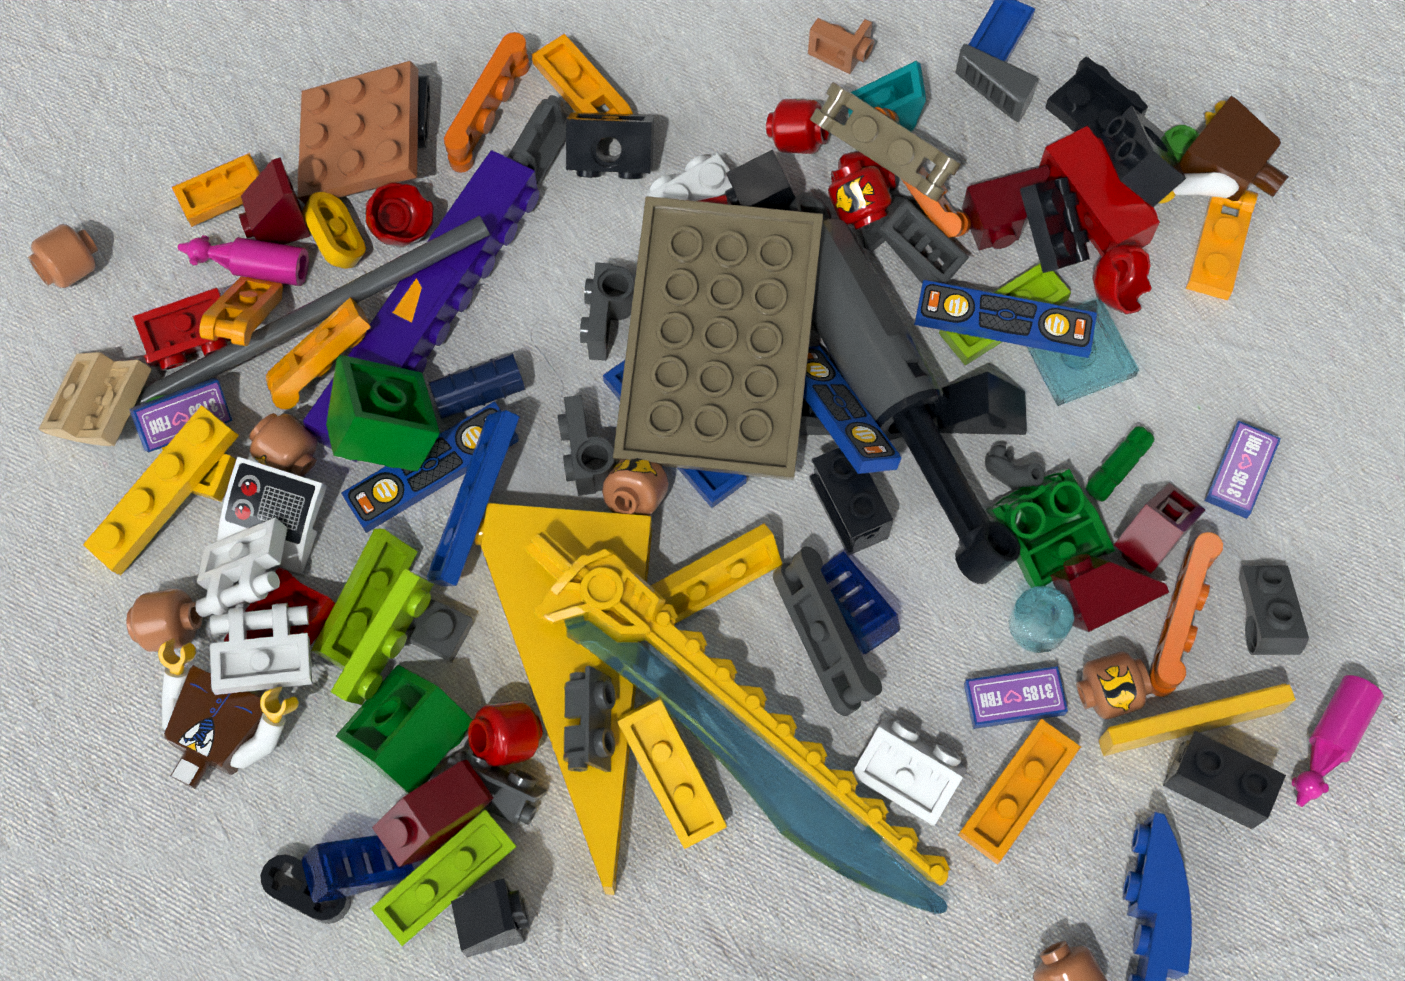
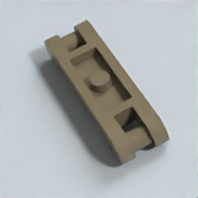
[810,82,961,202]

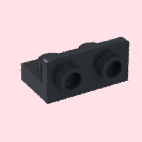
[1045,56,1148,138]

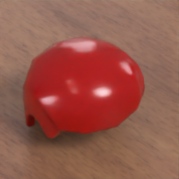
[366,183,434,248]
[1092,243,1152,314]

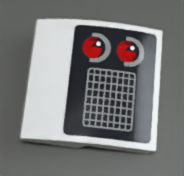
[217,457,327,574]

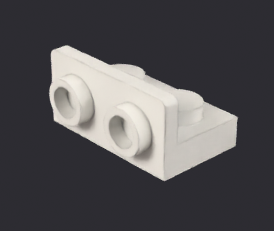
[853,720,967,826]

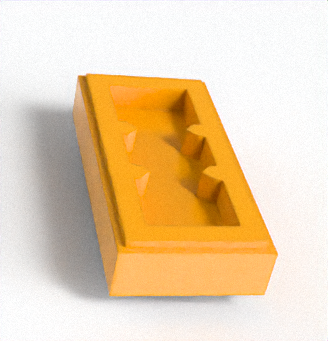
[172,153,260,227]

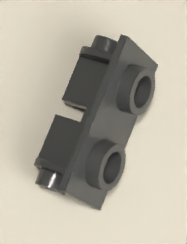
[507,95,569,185]
[563,666,616,772]
[447,749,548,825]

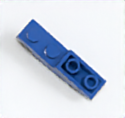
[1122,812,1192,981]

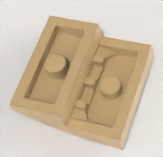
[39,352,152,446]

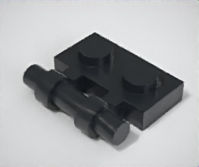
[1020,177,1090,273]

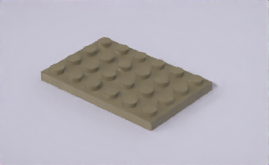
[613,196,823,480]

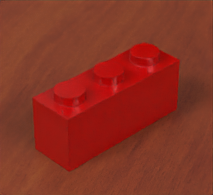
[1039,126,1160,257]

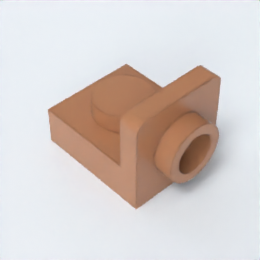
[808,18,875,74]

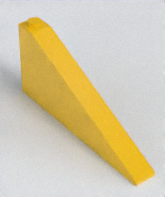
[475,503,653,895]

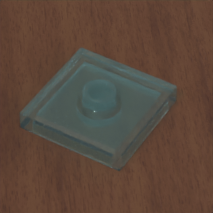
[1026,298,1139,406]

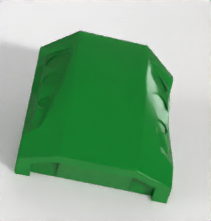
[986,469,1115,592]

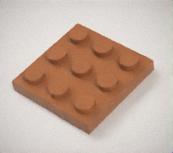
[297,61,419,204]

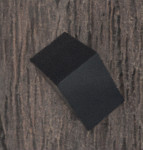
[937,371,1027,435]

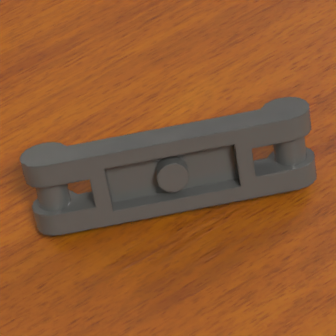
[773,546,882,716]

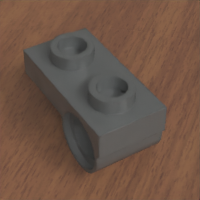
[580,262,635,361]
[558,395,617,496]
[1238,565,1309,655]

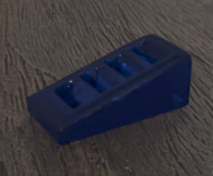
[820,551,900,654]
[302,835,414,903]

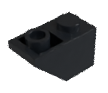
[451,878,530,957]

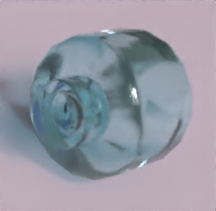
[1008,586,1074,653]

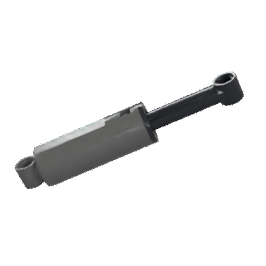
[786,193,1020,584]

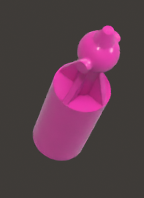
[178,235,309,286]
[1292,675,1384,807]

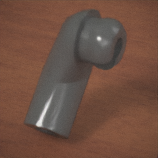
[985,445,1045,489]

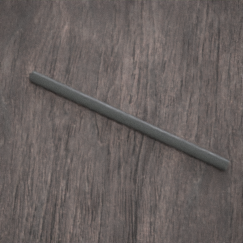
[134,215,490,407]

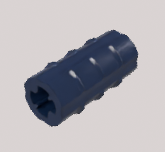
[429,353,526,419]

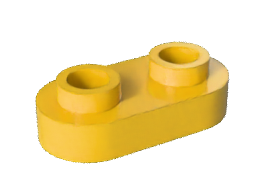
[302,192,366,269]

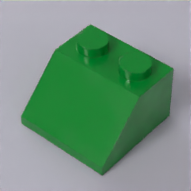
[326,355,440,472]
[336,665,473,794]

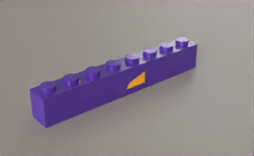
[303,150,540,462]

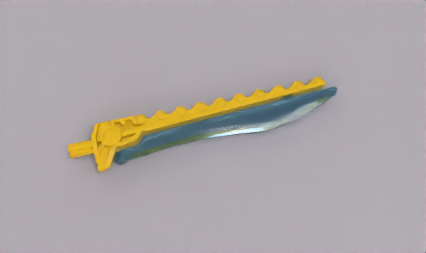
[524,530,950,915]

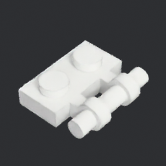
[195,517,287,617]
[210,603,312,695]

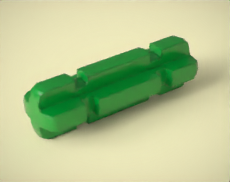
[1086,426,1155,502]

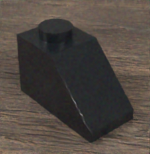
[725,149,796,210]

